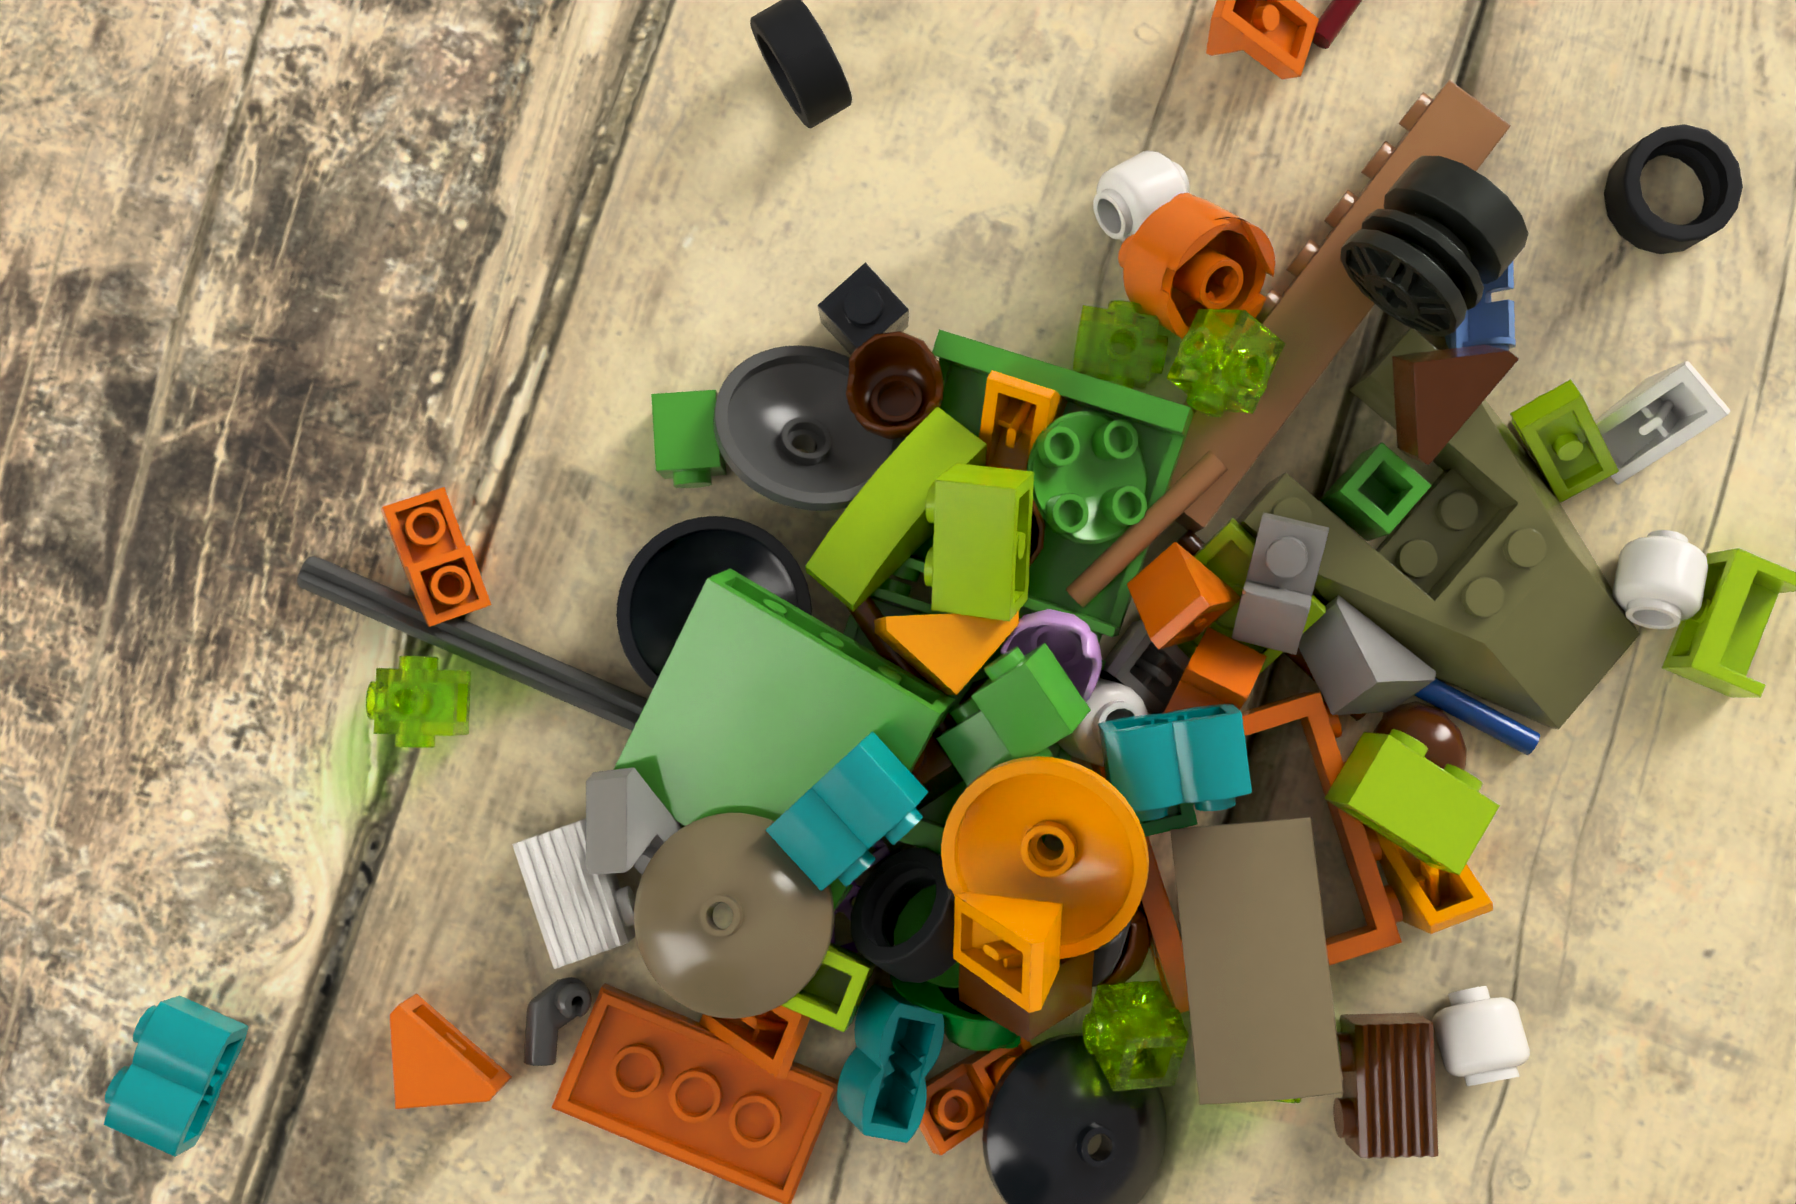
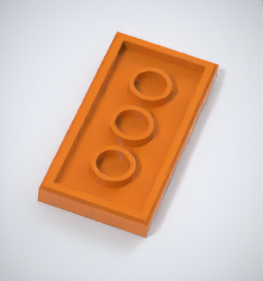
[551,983,839,1204]

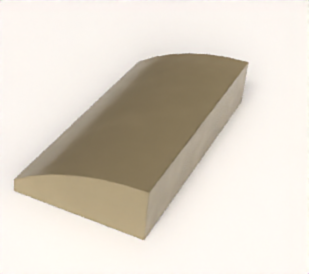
[1170,817,1344,1105]

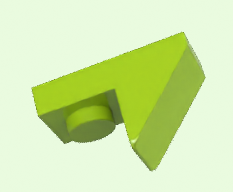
[1510,379,1619,503]

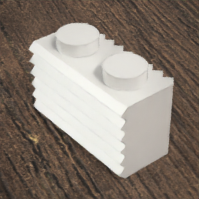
[512,818,636,969]

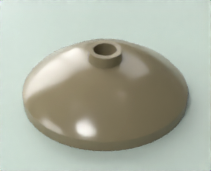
[634,813,834,1019]

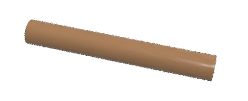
[1066,450,1228,608]

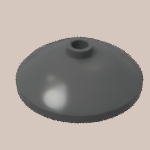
[713,345,906,511]

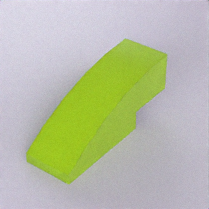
[805,406,987,612]

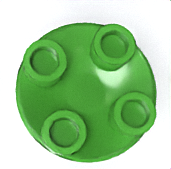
[1027,411,1147,544]

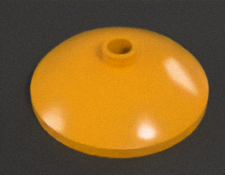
[941,756,1149,959]

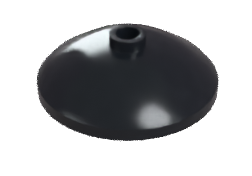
[616,516,812,689]
[982,1033,1167,1204]

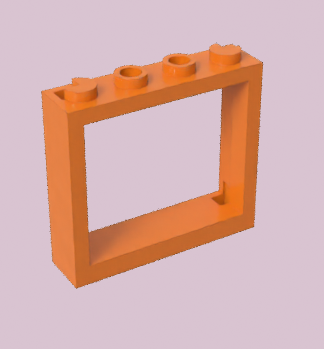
[1091,692,1403,1014]

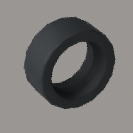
[750,0,852,128]
[1604,124,1743,254]
[851,848,957,983]

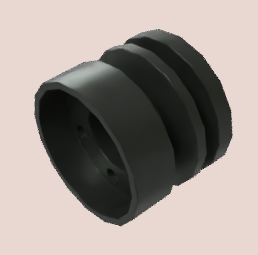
[1341,156,1529,337]

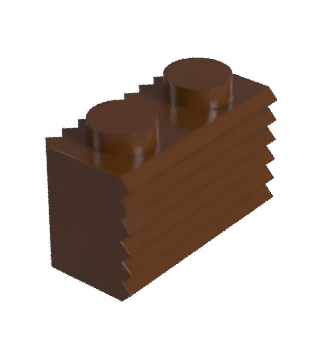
[1333,1013,1438,1159]

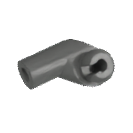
[523,977,592,1066]

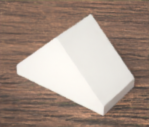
[1595,361,1730,485]

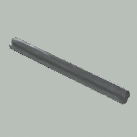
[297,556,648,731]

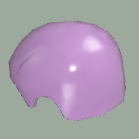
[1000,609,1102,702]

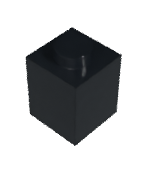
[818,262,909,355]

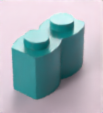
[1098,704,1252,821]
[766,731,928,891]
[837,984,944,1143]
[104,996,249,1157]

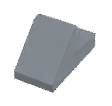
[1232,512,1329,655]
[586,767,681,875]

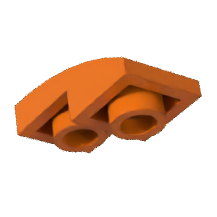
[381,487,491,627]
[919,1038,1032,1155]

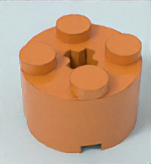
[1118,193,1275,345]

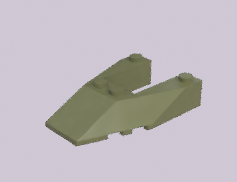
[1236,328,1640,729]

